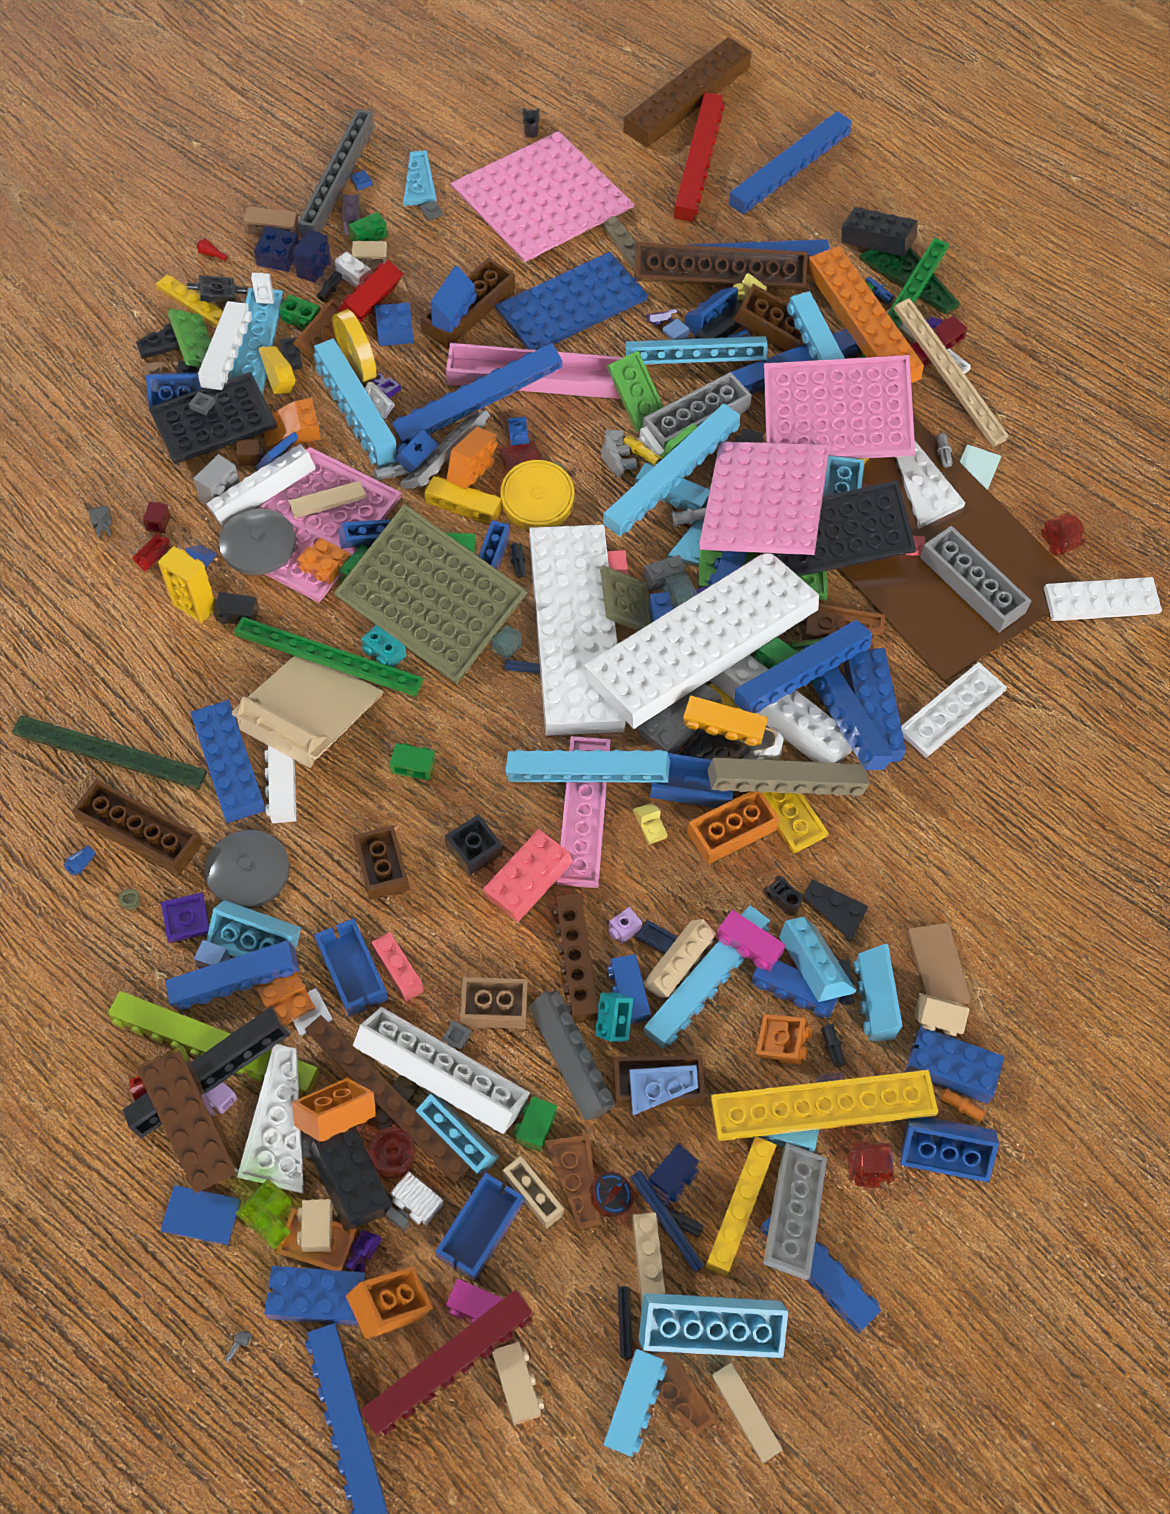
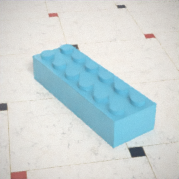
[639,1293,788,1358]

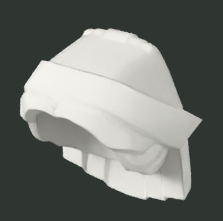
[737,727,784,761]

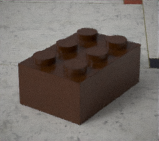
[353,825,410,900]

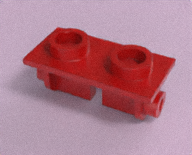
[132,533,170,572]

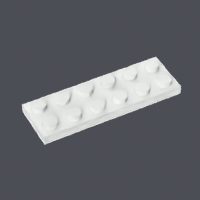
[1044,577,1162,621]
[901,662,1007,758]

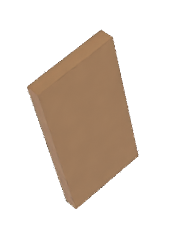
[907,923,971,1004]

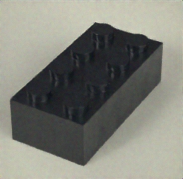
[841,207,918,257]
[309,1126,392,1232]

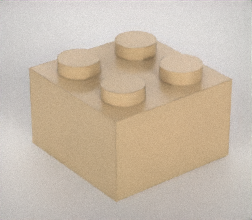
[913,993,970,1036]

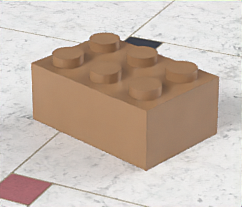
[460,977,528,1029]

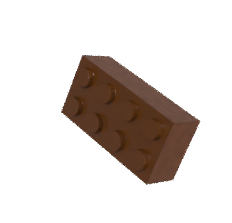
[733,284,803,351]
[613,1055,705,1108]

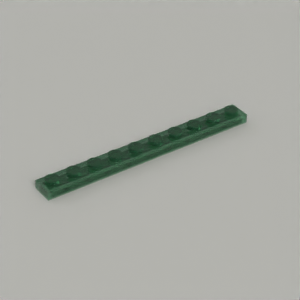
[12,715,207,790]

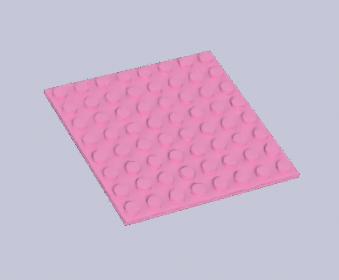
[451,131,634,262]

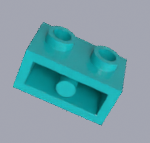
[361,625,406,668]
[596,993,633,1042]

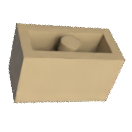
[352,241,388,269]
[297,1199,333,1252]

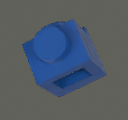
[508,416,529,446]

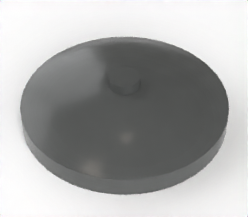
[219,508,296,575]
[205,830,290,909]

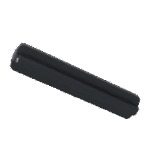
[617,1286,633,1359]

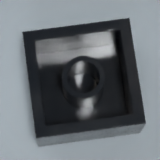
[445,814,503,876]

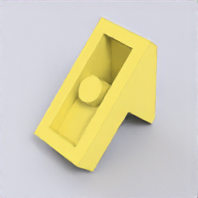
[732,273,767,300]
[633,803,668,845]

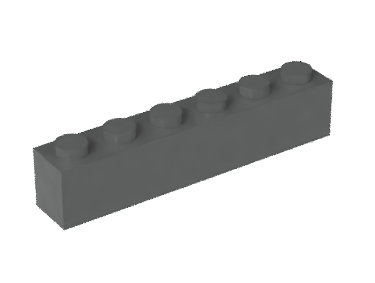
[528,991,616,1121]

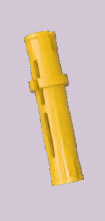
[623,436,663,466]

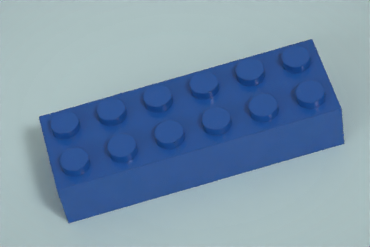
[843,648,906,762]
[190,700,266,823]

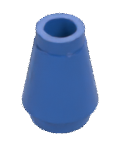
[63,846,95,876]

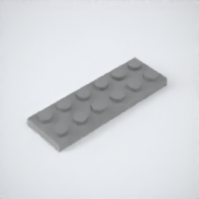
[400,410,490,489]
[763,1142,827,1280]

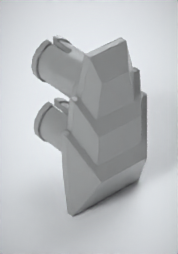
[601,435,637,478]

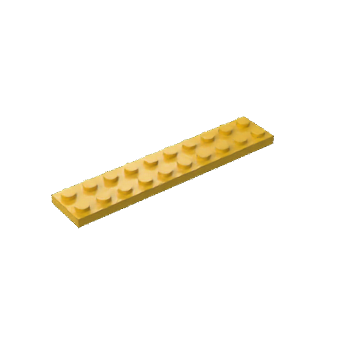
[709,684,829,854]
[710,1070,938,1141]

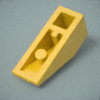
[258,346,296,394]

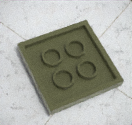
[600,566,652,631]

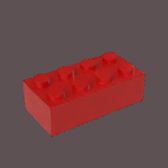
[338,259,404,323]

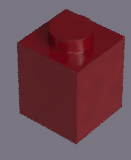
[143,502,171,533]

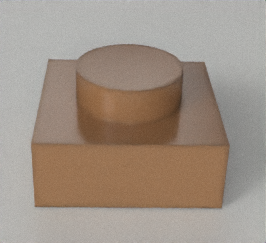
[144,362,164,381]

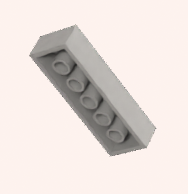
[643,372,752,450]
[920,526,1031,632]

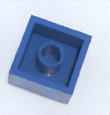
[375,302,414,346]

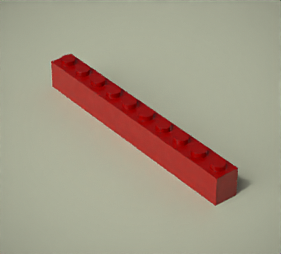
[674,92,725,222]

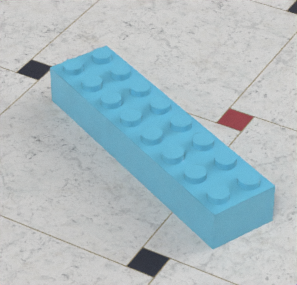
[313,338,398,469]

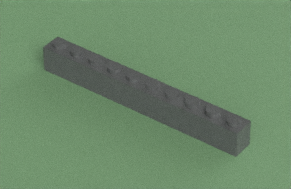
[298,109,374,241]

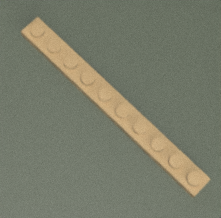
[894,298,1009,448]

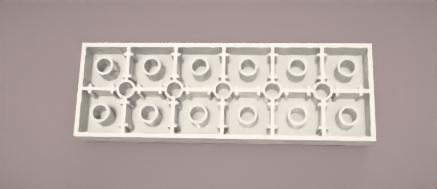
[529,525,626,736]
[584,553,819,729]

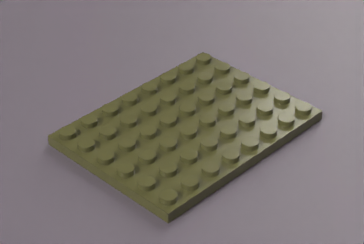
[334,504,527,684]

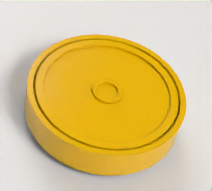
[332,309,376,383]
[501,460,574,531]

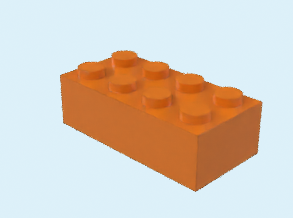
[687,791,780,865]

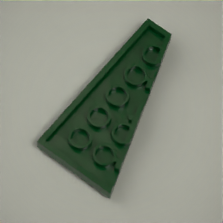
[859,247,960,314]

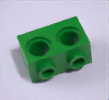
[279,294,320,329]

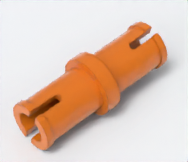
[941,1088,987,1123]

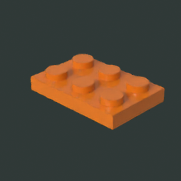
[275,1208,358,1271]

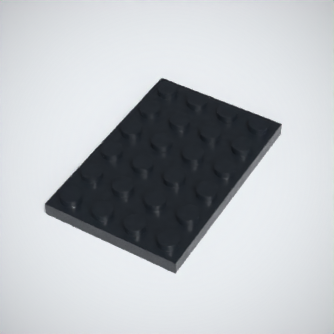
[149,372,278,465]

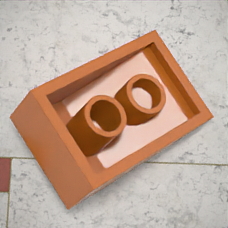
[264,398,321,450]

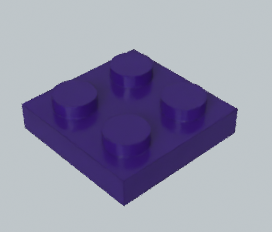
[161,892,210,943]

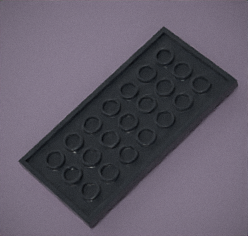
[760,481,916,577]

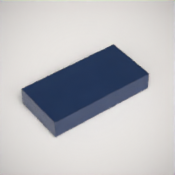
[636,920,678,955]

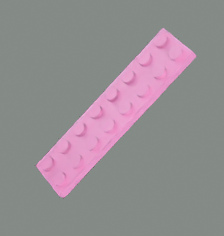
[557,736,610,888]

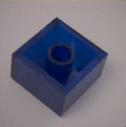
[254,226,300,272]
[293,229,332,283]
[648,1143,700,1206]

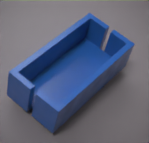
[650,753,733,808]
[314,918,388,1017]
[904,1026,1005,1104]
[435,1173,524,1282]
[265,1266,367,1326]

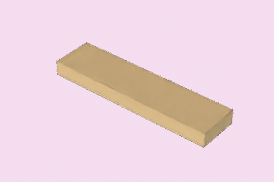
[289,481,366,518]
[711,1362,783,1464]

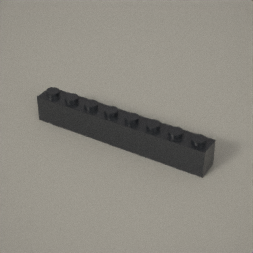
[123,1006,291,1139]

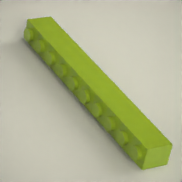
[107,991,320,1098]

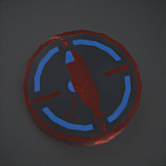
[590,1171,633,1218]

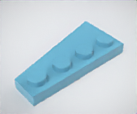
[403,150,436,206]

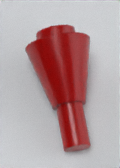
[197,238,228,261]

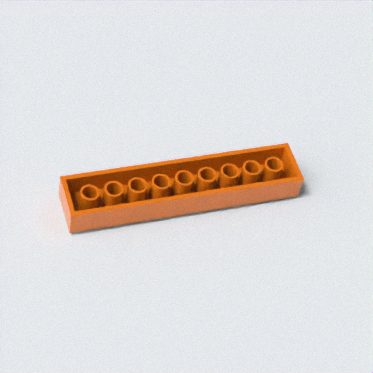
[808,246,924,383]

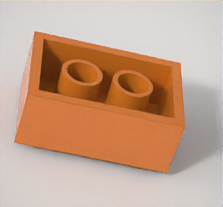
[446,426,497,489]
[292,1078,376,1142]
[346,1266,433,1339]

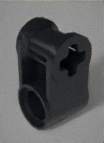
[523,108,539,138]
[763,875,802,915]

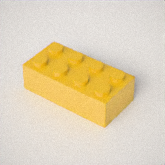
[158,546,215,624]

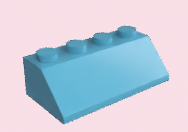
[207,900,301,957]
[779,917,856,1002]
[853,944,902,1042]

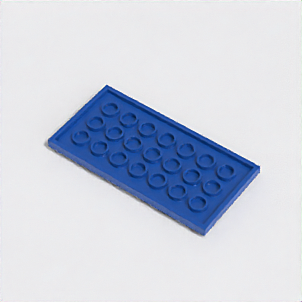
[495,252,648,350]

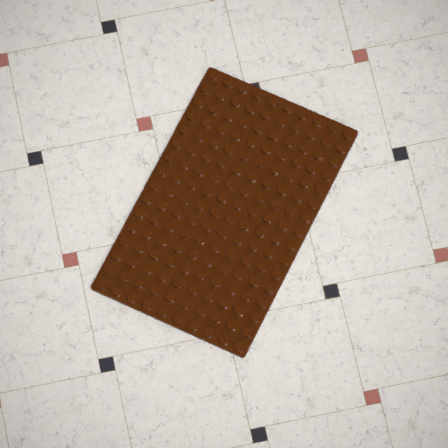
[839,415,1078,681]

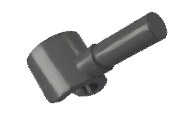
[224,1331,252,1363]

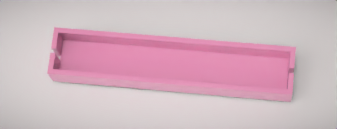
[446,343,623,399]

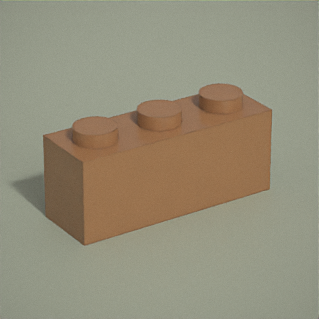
[243,206,299,239]

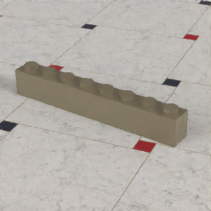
[707,758,869,796]

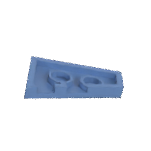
[629,1065,698,1115]

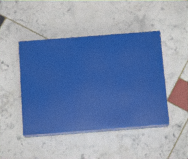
[255,432,298,471]
[161,1185,241,1246]

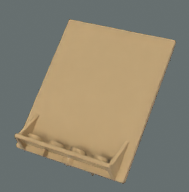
[232,656,384,768]

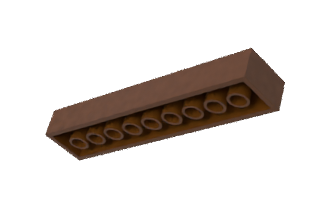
[623,37,752,148]
[634,242,808,290]

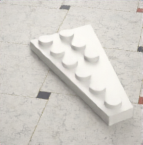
[895,440,965,528]
[237,1044,304,1193]

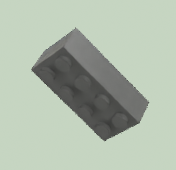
[638,683,722,754]

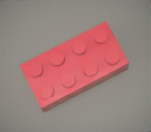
[483,829,573,923]

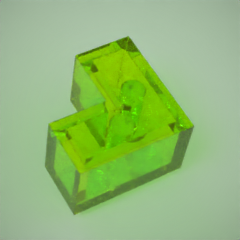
[235,1179,293,1250]

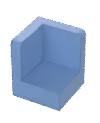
[663,318,689,340]

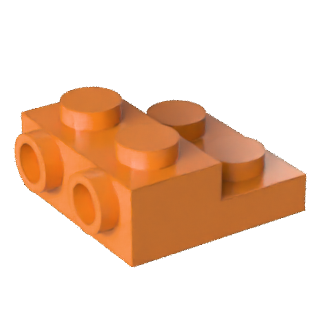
[297,537,351,585]
[256,972,315,1025]
[756,1014,812,1065]

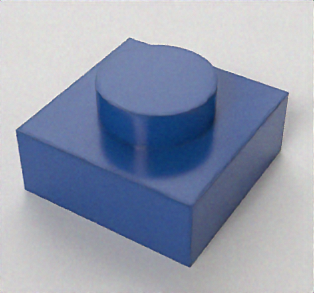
[350,170,372,191]

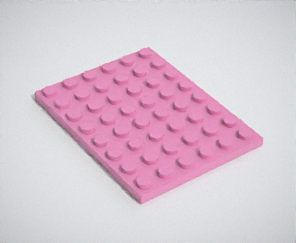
[764,355,915,459]
[699,442,829,555]
[259,447,402,603]

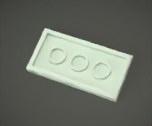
[960,444,1001,490]

